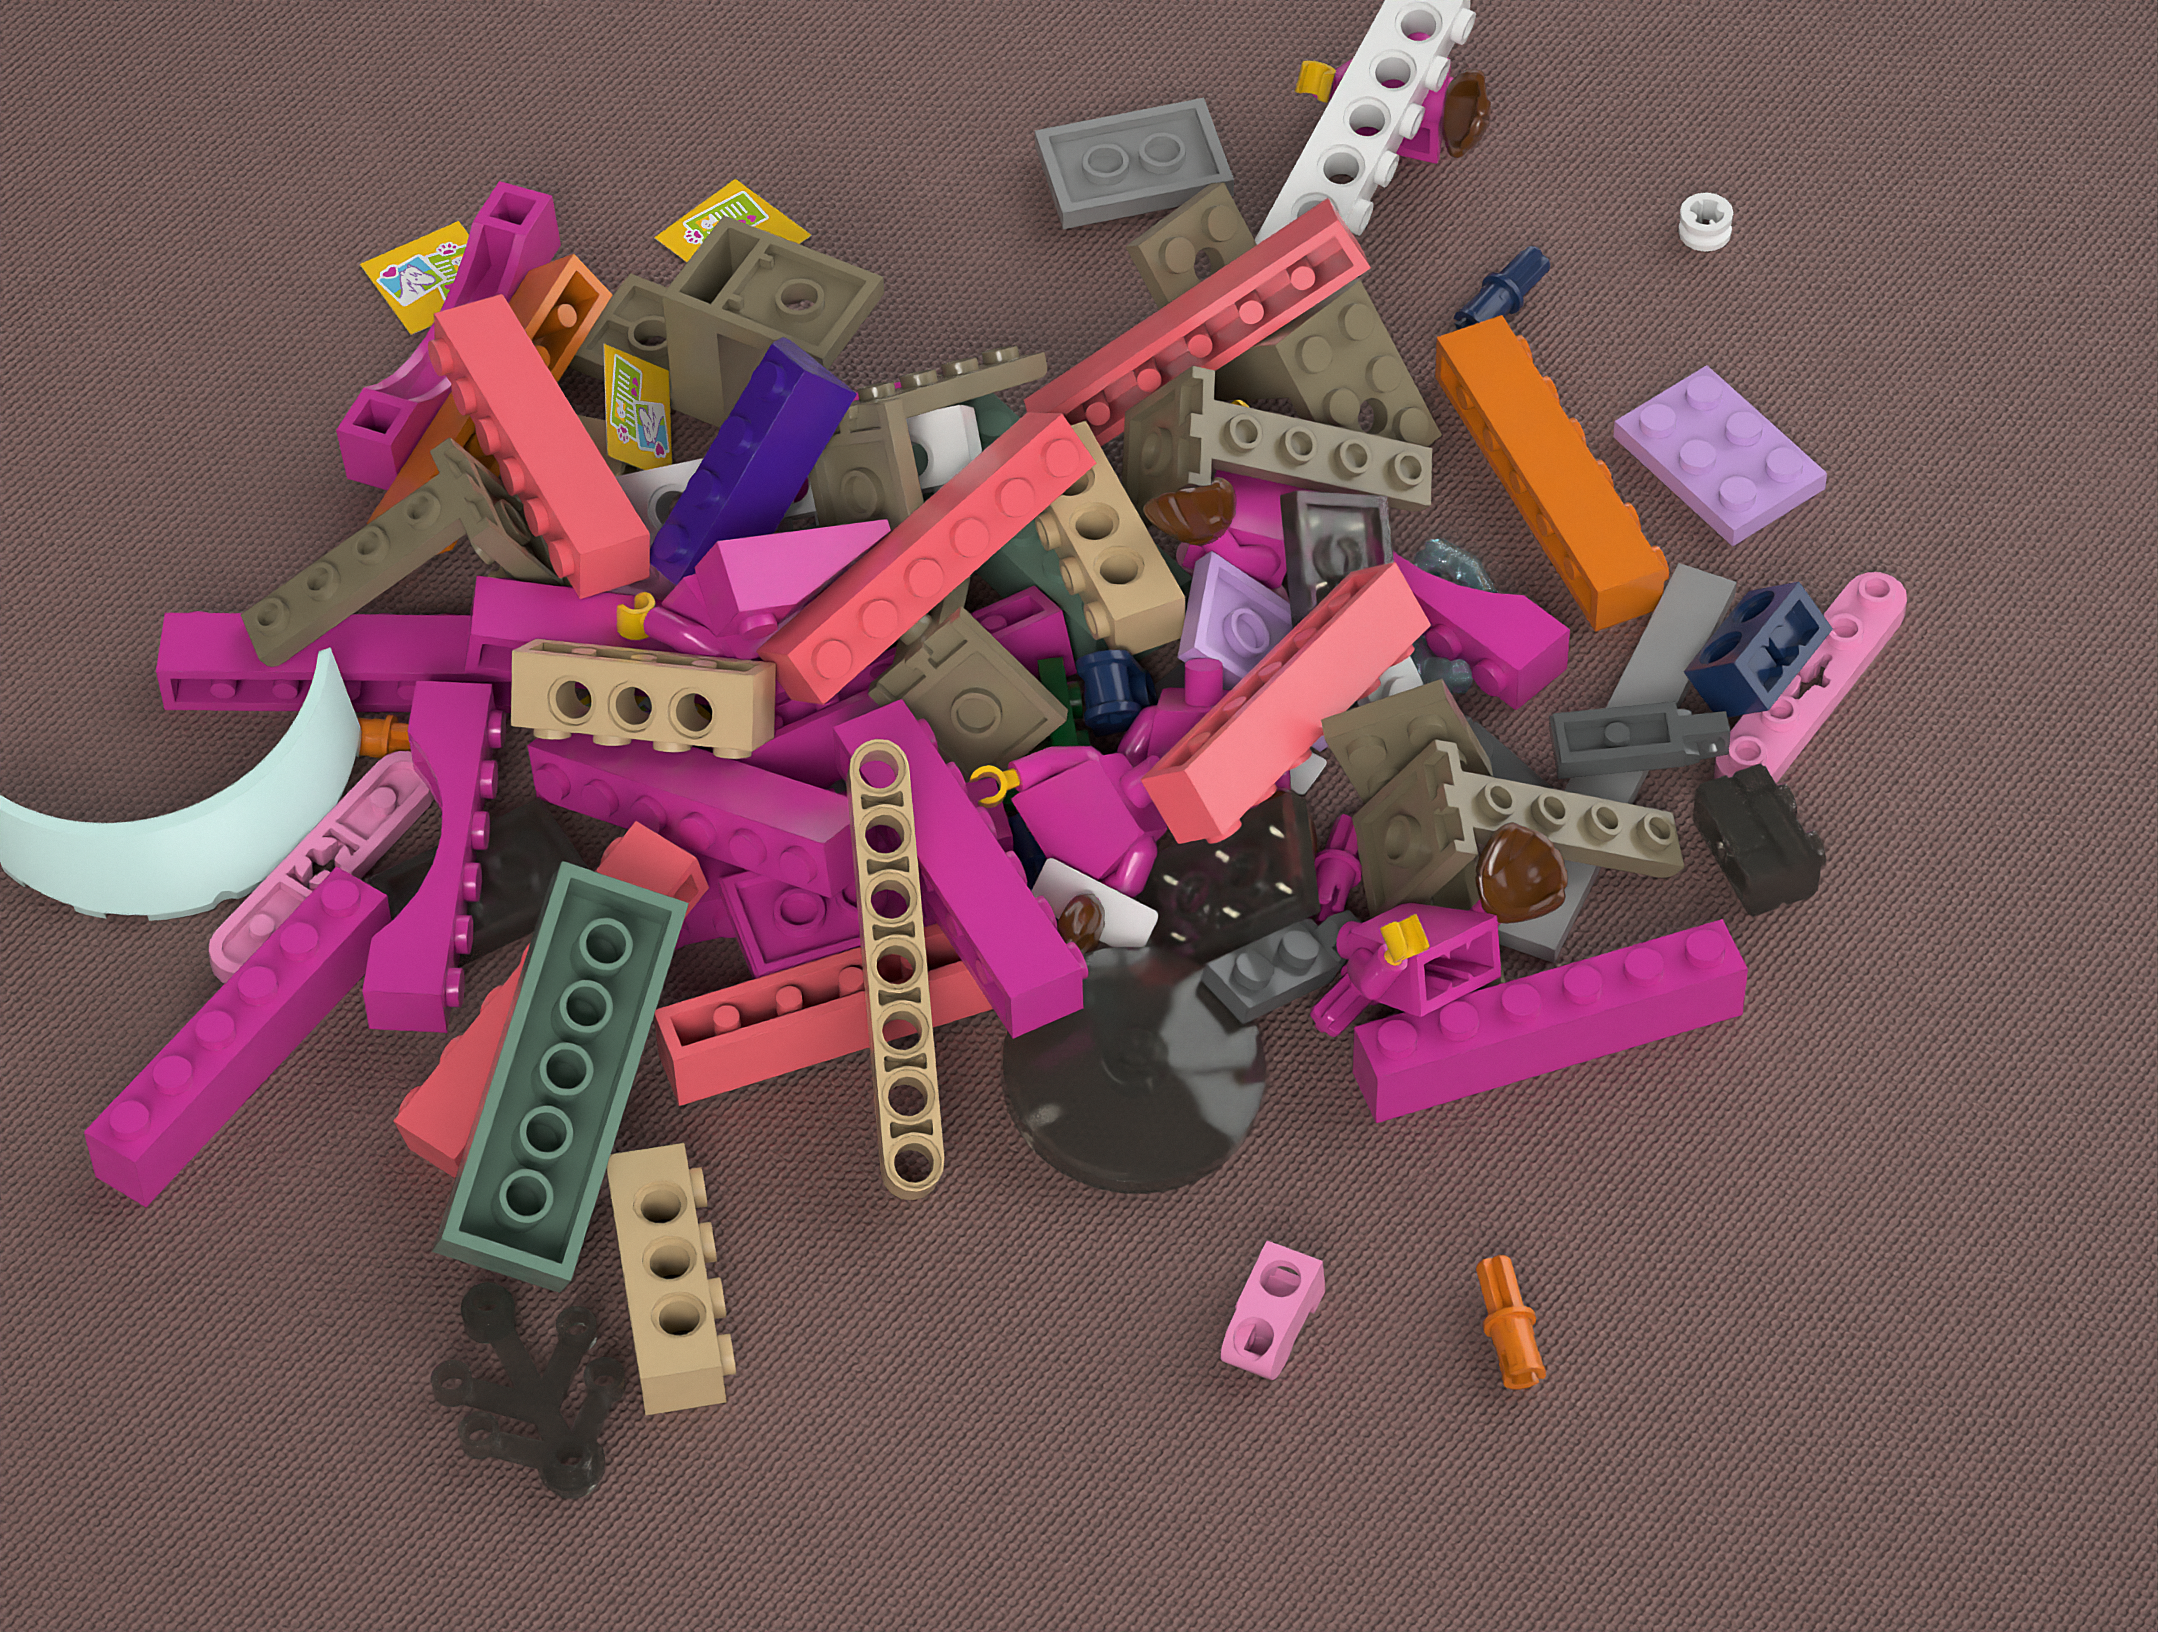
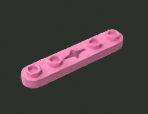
[1714,572,1907,798]
[209,751,434,984]

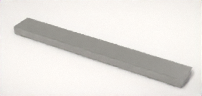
[1498,563,1737,963]

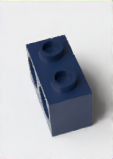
[1684,581,1833,718]

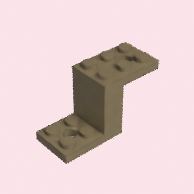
[1126,182,1442,501]
[570,215,884,428]

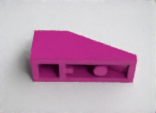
[694,519,891,640]

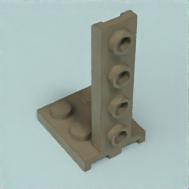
[809,345,1047,538]
[1122,366,1432,528]
[241,437,566,667]
[868,575,1068,783]
[1321,679,1506,993]
[1352,739,1684,919]

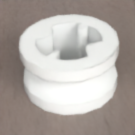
[1678,193,1733,252]

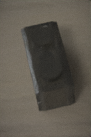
[1692,763,1826,917]

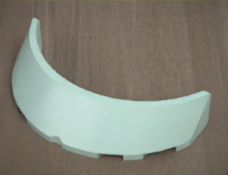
[0,647,362,921]

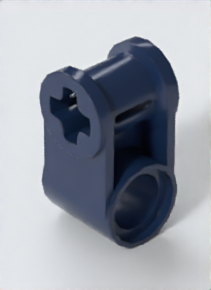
[1076,650,1158,737]

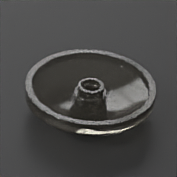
[1001,947,1266,1194]

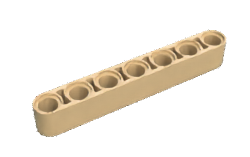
[846,739,944,1200]

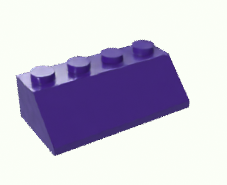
[650,337,857,586]

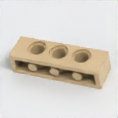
[1035,421,1185,655]
[511,639,776,759]
[606,1143,736,1415]

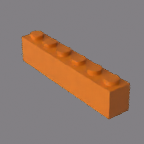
[367,253,613,555]
[1435,315,1669,632]

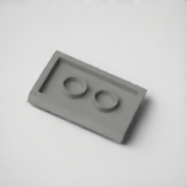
[1035,98,1234,229]

